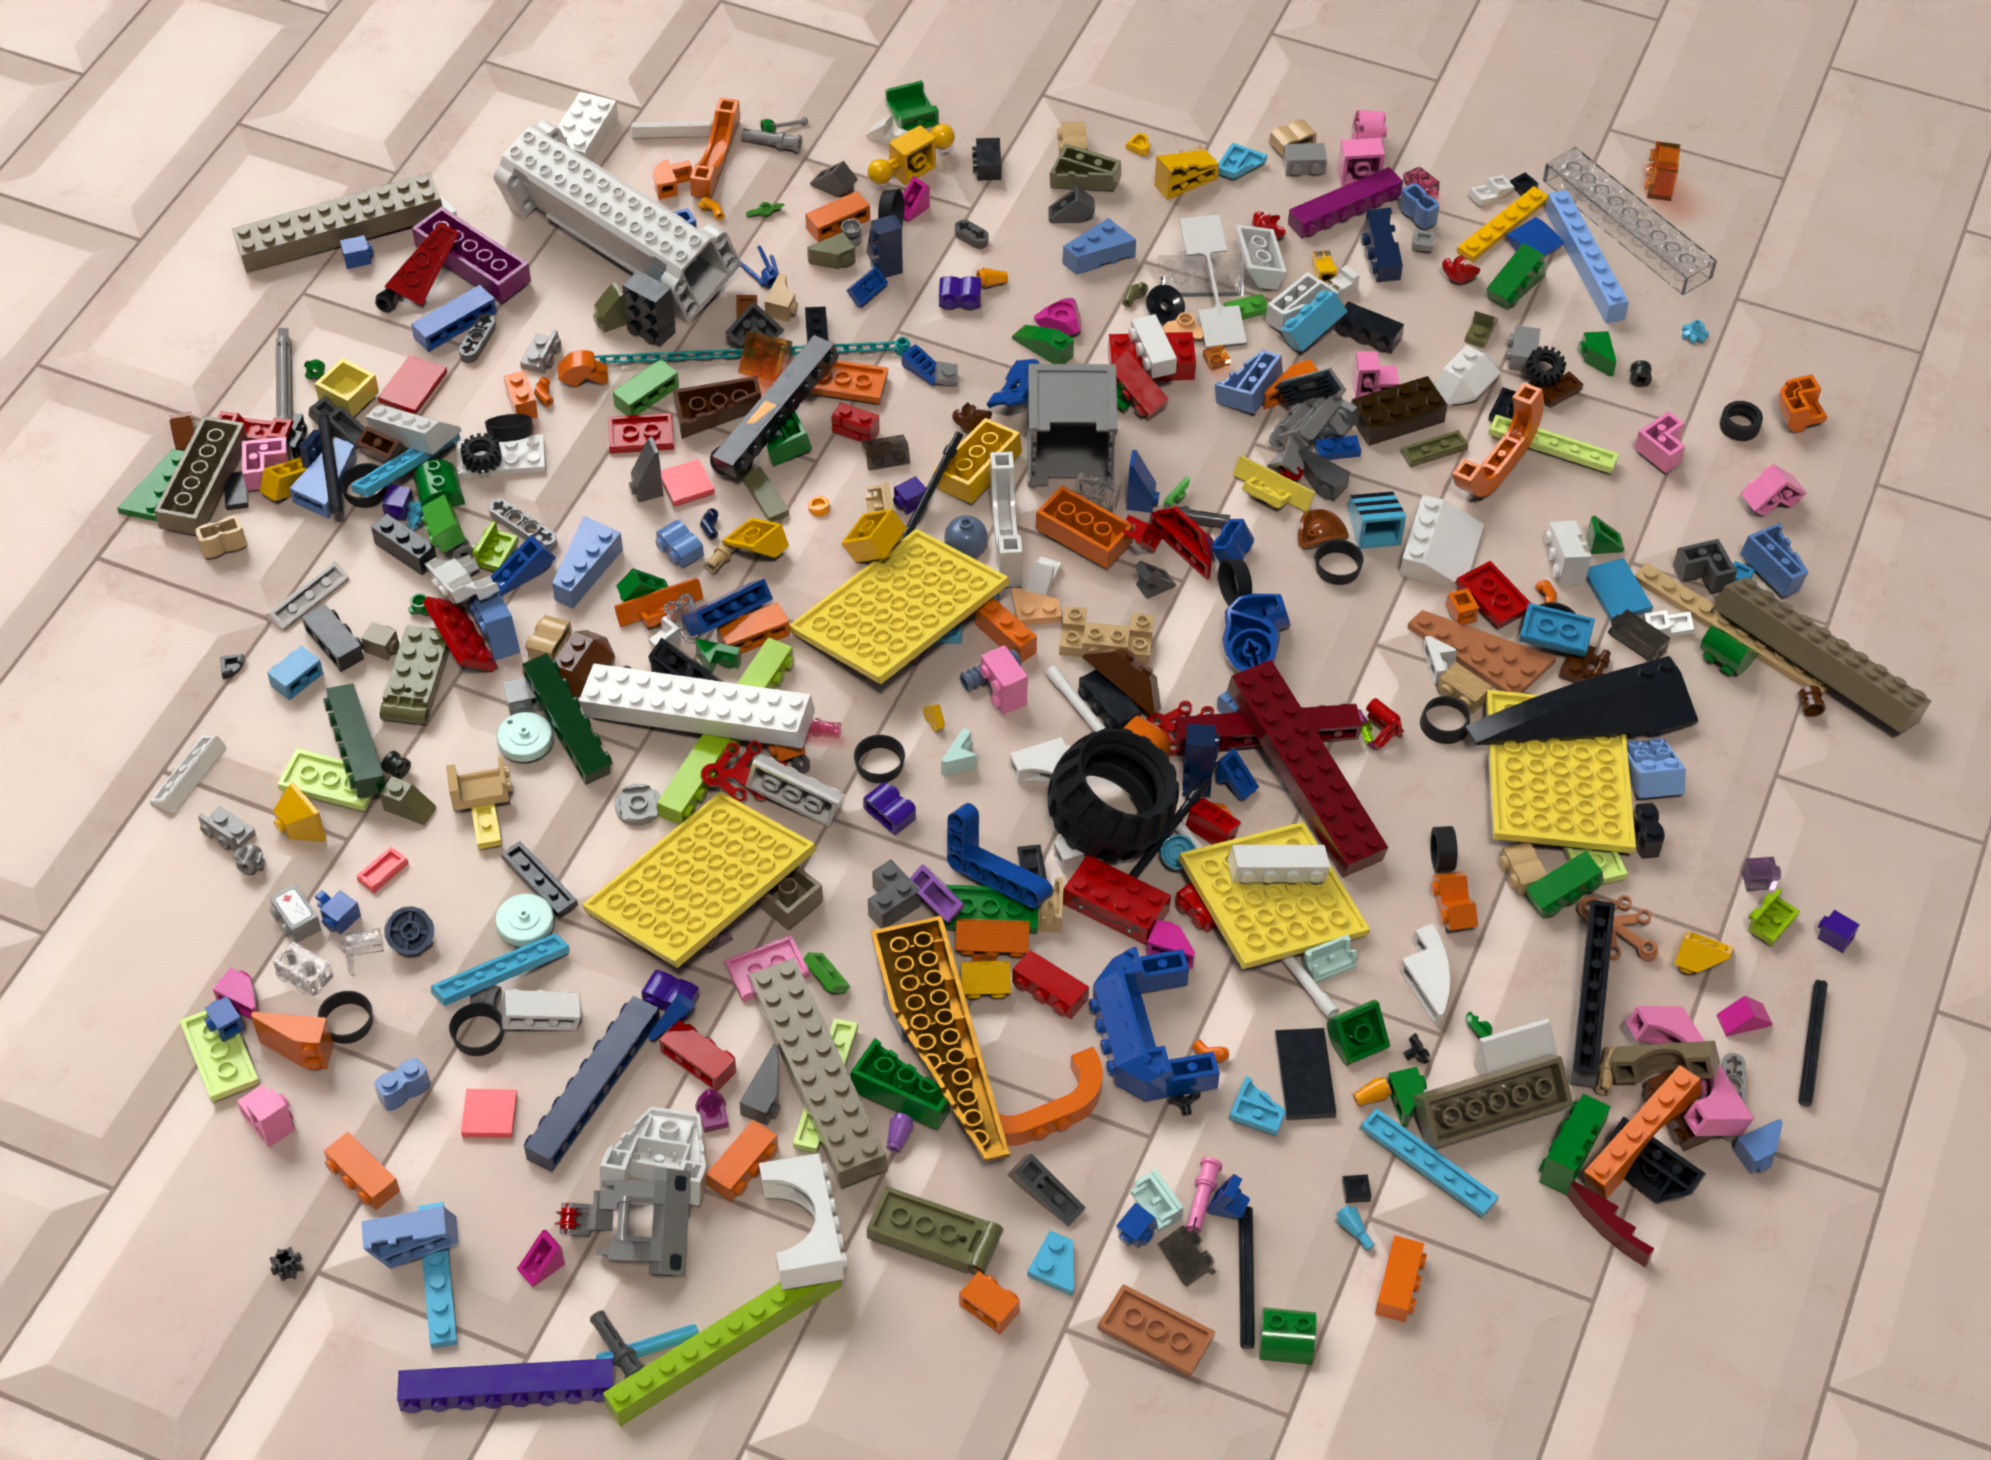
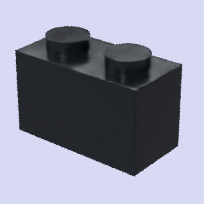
[972,138,1002,181]

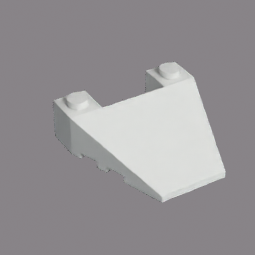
[600,1106,706,1206]

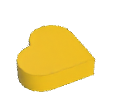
[1125,133,1150,156]
[923,704,945,732]

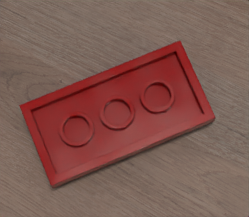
[422,596,498,672]

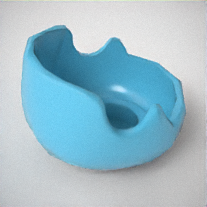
[1160,834,1196,870]

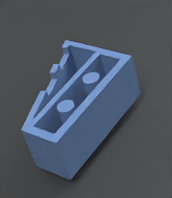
[1062,218,1136,275]
[467,591,521,661]

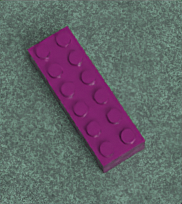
[412,206,531,303]

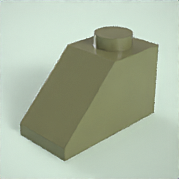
[807,233,856,269]
[593,282,627,333]
[380,776,436,826]

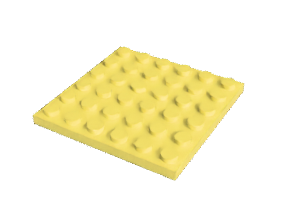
[1178,822,1370,969]

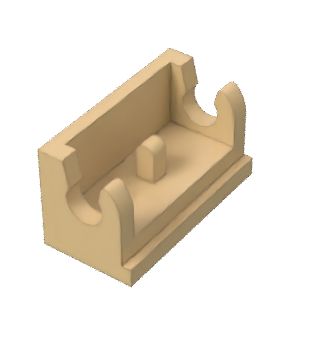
[865,482,894,513]
[1038,878,1063,932]

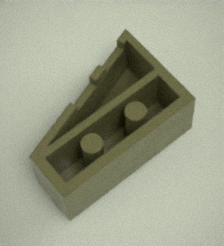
[1050,143,1122,191]

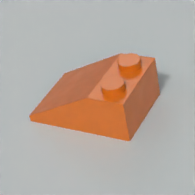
[251,1012,334,1070]

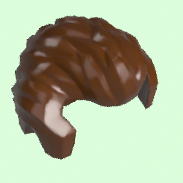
[952,402,992,432]

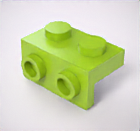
[472,521,519,572]
[1748,888,1800,946]

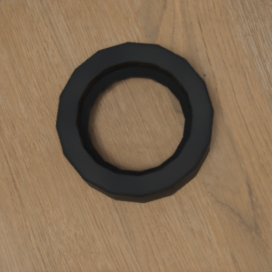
[1720,401,1763,441]
[1430,826,1458,871]

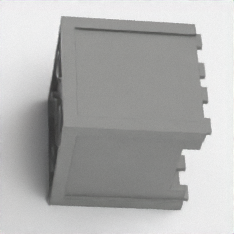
[1027,364,1118,488]

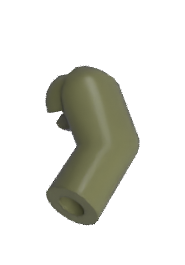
[1122,282,1148,307]

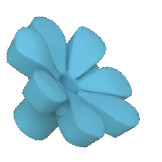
[1682,320,1709,343]
[406,501,424,530]

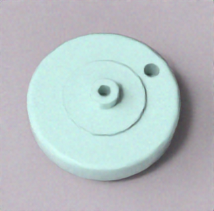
[496,712,553,762]
[495,893,554,947]

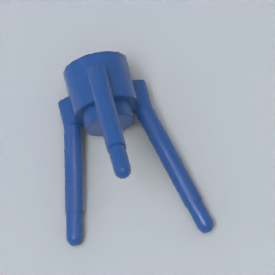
[740,245,779,288]

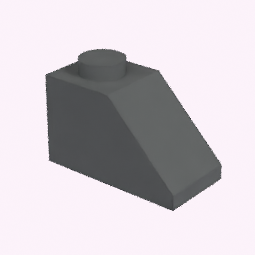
[810,161,858,197]
[1048,186,1095,223]

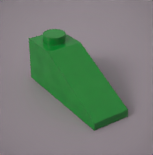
[1012,324,1074,364]

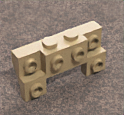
[1059,606,1155,664]

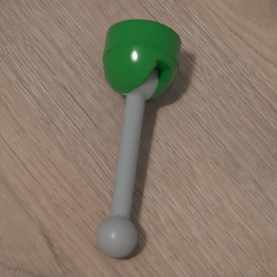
[760,117,808,133]

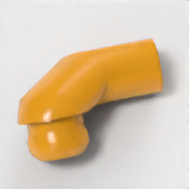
[698,197,725,220]

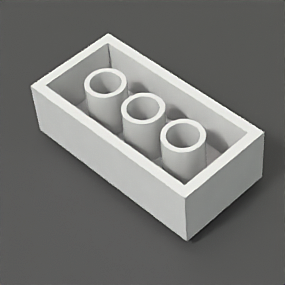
[558,92,618,161]

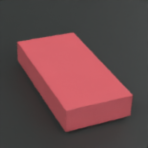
[356,847,409,893]

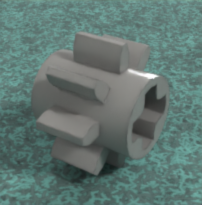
[233,844,265,874]

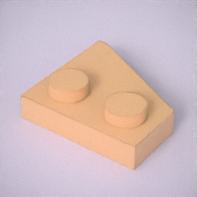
[1011,587,1062,626]

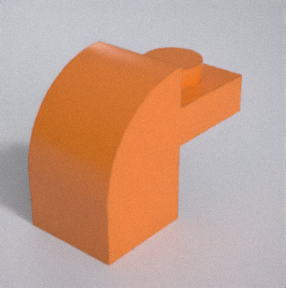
[653,159,692,200]
[557,350,608,387]

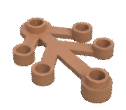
[1578,895,1658,962]

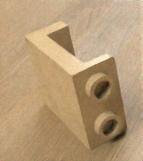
[446,757,513,811]

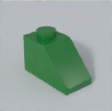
[1578,331,1617,376]
[616,568,668,602]
[1387,1067,1427,1127]

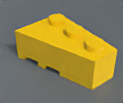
[1154,150,1219,200]

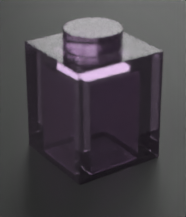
[1741,857,1781,891]

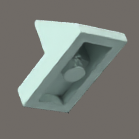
[941,728,977,776]

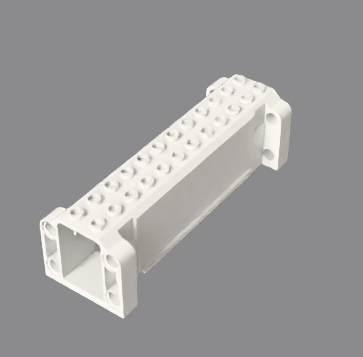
[494,120,741,324]

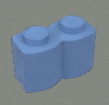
[1400,183,1439,230]
[655,520,704,568]
[374,1057,430,1111]

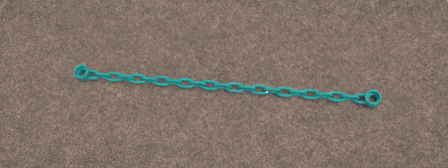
[594,337,911,364]

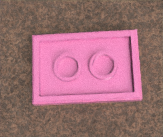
[724,935,811,1002]

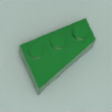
[767,411,812,467]

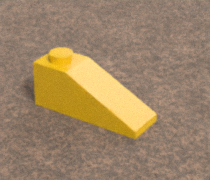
[259,457,307,501]

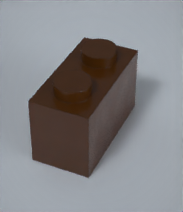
[355,426,408,464]

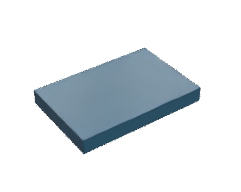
[1586,558,1653,622]
[1519,603,1595,657]

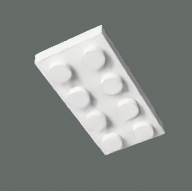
[457,434,546,479]

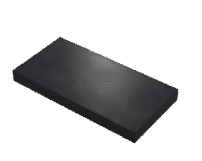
[1274,1028,1337,1120]

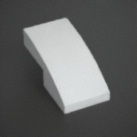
[1467,175,1514,207]
[1645,610,1695,636]

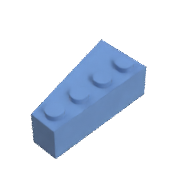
[552,516,623,608]

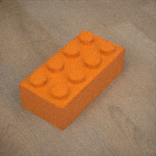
[1036,485,1134,569]

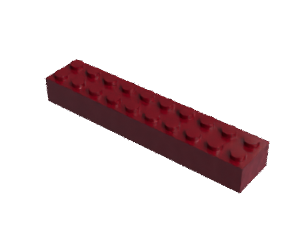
[1227,660,1389,878]

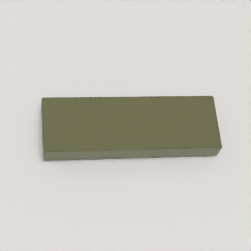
[1401,430,1469,468]
[741,467,789,522]

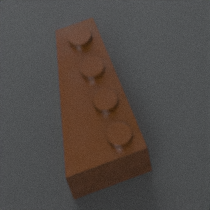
[673,376,761,439]

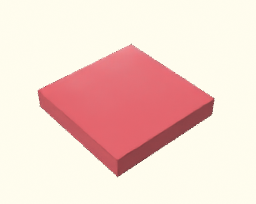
[661,459,715,506]
[461,1089,517,1138]

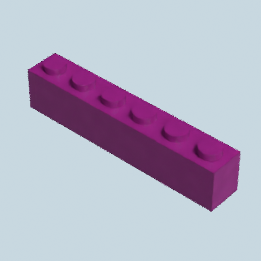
[1288,167,1403,239]

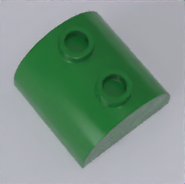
[413,459,465,512]
[1700,625,1759,676]
[1327,1000,1390,1065]
[1259,1307,1316,1365]

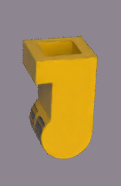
[1312,250,1337,283]

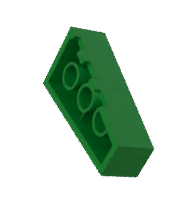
[850,1038,950,1130]
[1538,1093,1611,1196]

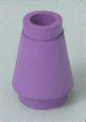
[886,1113,914,1153]

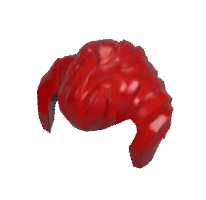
[1252,211,1286,239]
[1442,255,1481,284]

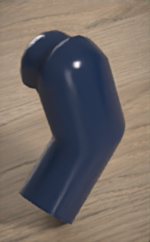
[700,508,719,540]

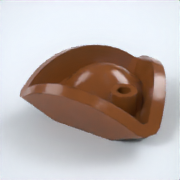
[1298,509,1349,548]

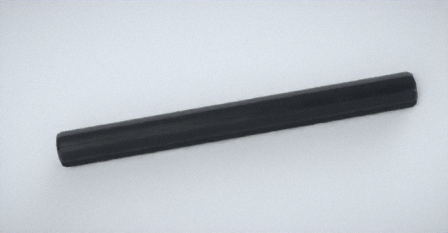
[317,414,342,515]
[1798,979,1828,1107]
[1239,1206,1255,1349]

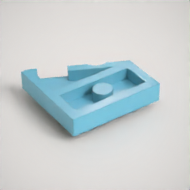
[1218,143,1267,179]
[1229,1076,1286,1136]
[1027,1230,1074,1296]

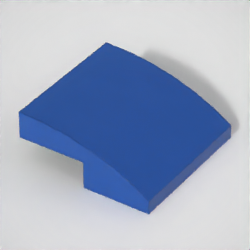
[1505,217,1564,257]

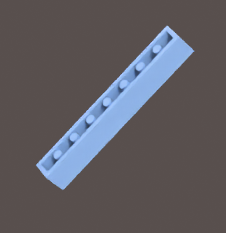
[1545,190,1629,323]

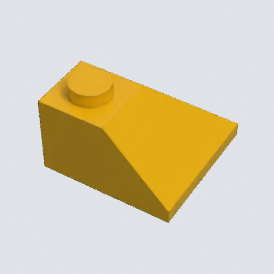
[722,518,789,558]
[273,782,326,842]
[1674,930,1734,974]

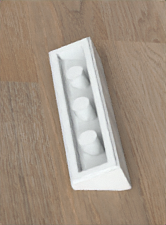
[631,121,712,138]
[265,561,350,631]
[149,735,226,814]

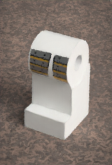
[1325,265,1360,300]

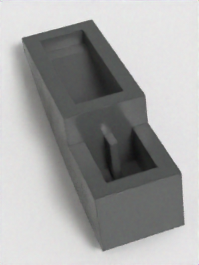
[308,396,365,448]

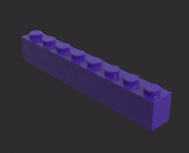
[397,1358,615,1413]

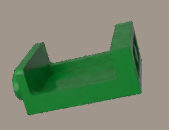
[885,80,939,131]

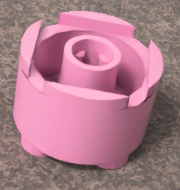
[1352,110,1387,144]

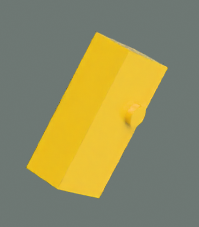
[934,418,1022,504]

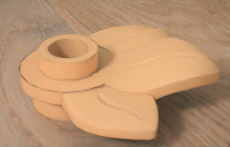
[1162,312,1203,340]

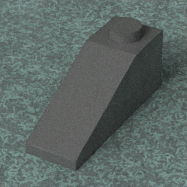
[628,437,664,503]
[1298,448,1350,502]
[739,1044,781,1126]
[1008,1154,1086,1226]

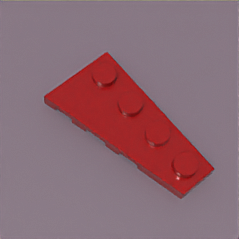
[384,222,459,306]

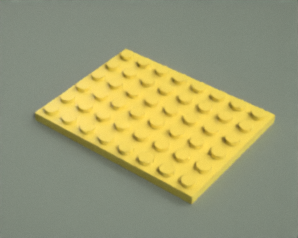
[789,529,1010,684]
[1485,690,1636,853]
[582,791,817,968]

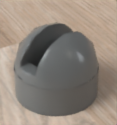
[791,754,810,774]

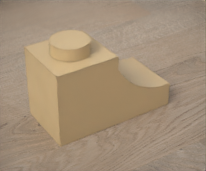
[764,274,798,322]

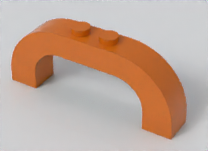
[1452,382,1544,497]
[998,1046,1103,1146]

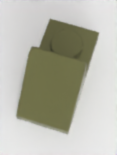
[1465,311,1498,348]

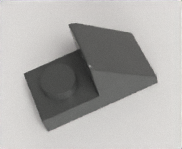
[1134,561,1176,598]

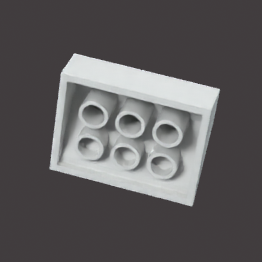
[1400,495,1484,590]

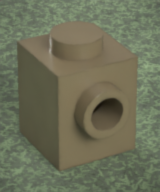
[361,622,400,660]

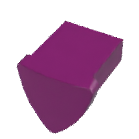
[695,1089,729,1133]

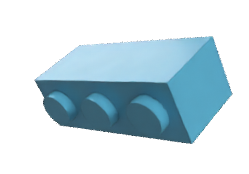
[1280,290,1348,351]

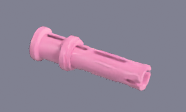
[1185,1157,1223,1234]

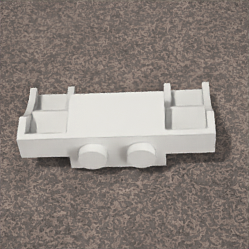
[424,554,500,604]

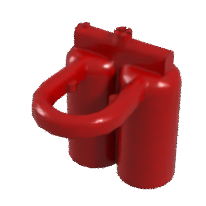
[1366,698,1405,749]

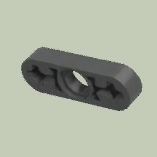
[459,313,496,363]

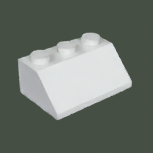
[1235,225,1287,290]
[1473,1018,1557,1075]

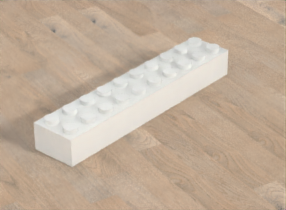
[579,664,815,748]

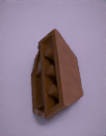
[555,630,615,698]
[1082,648,1161,716]

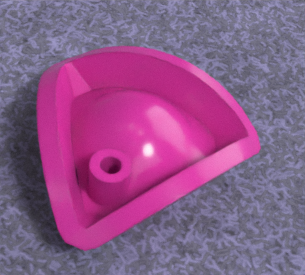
[1034,298,1081,336]

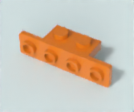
[614,577,703,627]

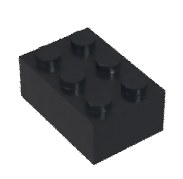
[622,271,676,347]

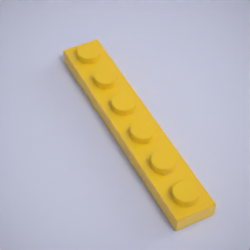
[1457,186,1548,263]

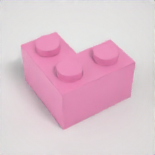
[1352,351,1399,398]
[1634,411,1685,473]
[242,437,290,491]
[1741,464,1807,517]
[979,645,1028,715]
[237,1084,294,1147]

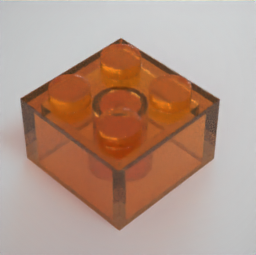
[1644,141,1680,201]
[738,331,793,381]

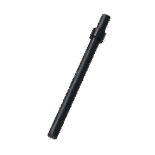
[899,431,963,542]
[1129,778,1210,878]

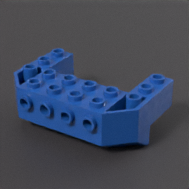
[1089,947,1220,1101]

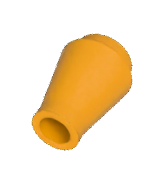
[976,267,1008,288]
[1352,1077,1392,1107]

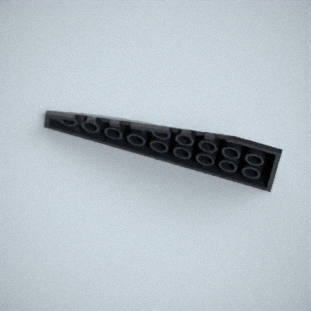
[1465,656,1698,746]

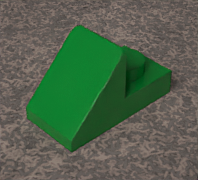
[695,638,741,673]

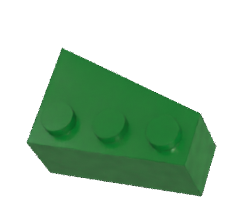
[1487,243,1546,310]

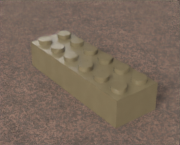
[154,416,248,535]
[1413,1054,1574,1148]

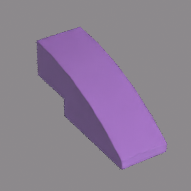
[910,864,965,923]

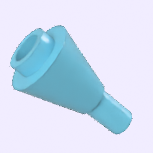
[1336,1205,1375,1251]

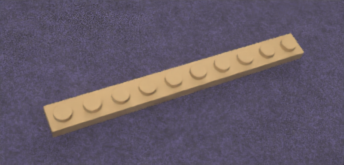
[1634,563,1831,696]

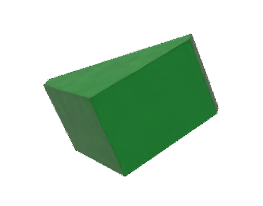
[1586,515,1625,554]

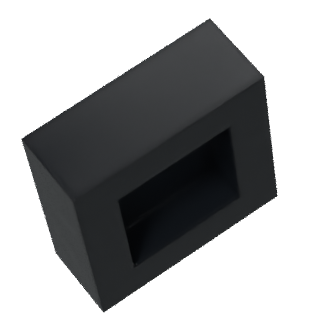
[1510,172,1539,196]
[1342,1174,1372,1203]

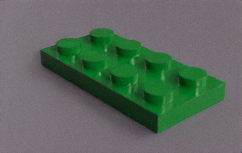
[943,885,1038,933]

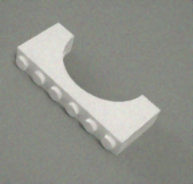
[990,451,1023,587]
[1010,737,1103,874]
[759,1153,848,1290]

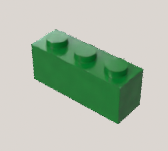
[1526,851,1604,919]

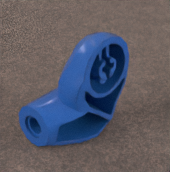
[1222,594,1291,673]

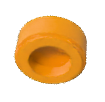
[808,496,830,516]

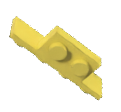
[1233,455,1315,511]

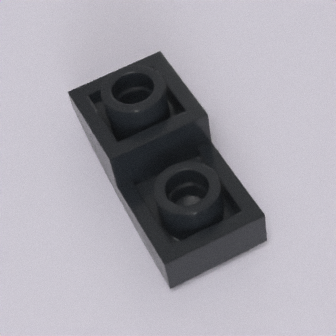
[289,413,307,459]

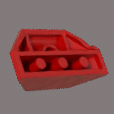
[1150,506,1214,580]

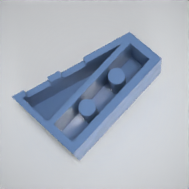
[1214,350,1283,414]
[1740,523,1808,597]
[361,1206,459,1269]

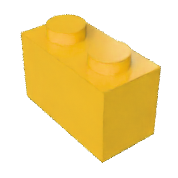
[961,961,1011,998]

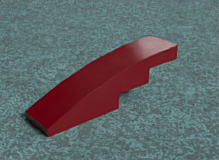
[1567,1180,1654,1268]

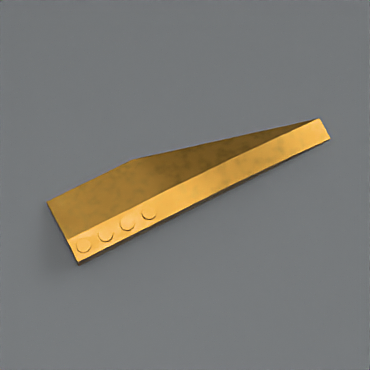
[871,916,1010,1162]

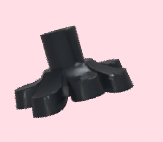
[1404,1033,1430,1064]
[1168,1092,1201,1115]

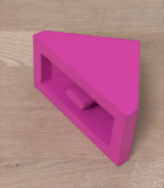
[903,176,930,222]
[1716,996,1772,1036]
[517,1229,565,1286]

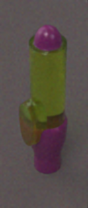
[1358,709,1375,748]

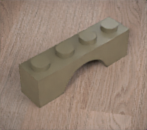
[1611,1041,1720,1084]

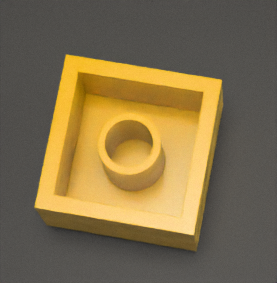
[841,509,907,563]

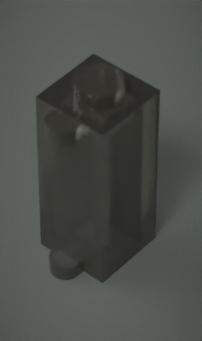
[1608,609,1671,661]

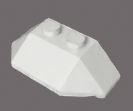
[1435,345,1501,407]

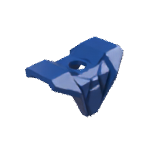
[986,359,1039,409]

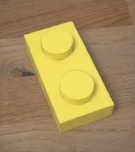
[471,804,502,850]

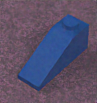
[1127,450,1160,513]
[491,535,556,596]

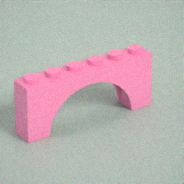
[1626,1006,1754,1136]

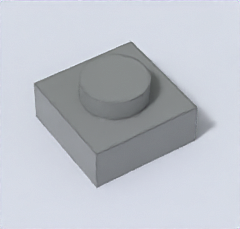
[1412,230,1435,252]
[935,361,958,387]

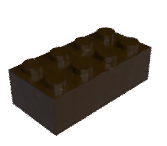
[1351,376,1448,446]

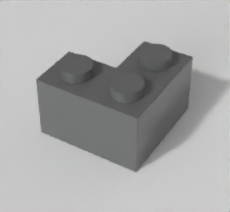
[725,301,785,347]
[1673,539,1737,593]
[868,859,921,929]

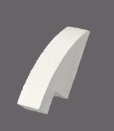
[1400,923,1450,1028]

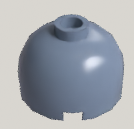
[944,515,988,558]
[384,906,434,955]

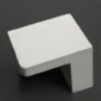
[649,616,681,648]

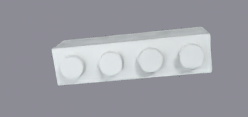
[1227,845,1330,883]

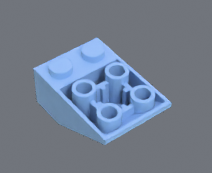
[1627,738,1686,798]

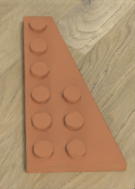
[1407,610,1557,693]

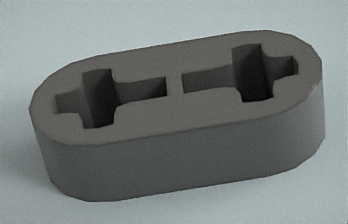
[955,220,989,249]

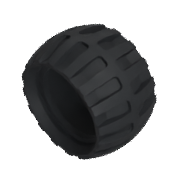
[1048,727,1179,862]

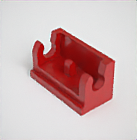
[1123,514,1164,553]
[1186,797,1241,845]

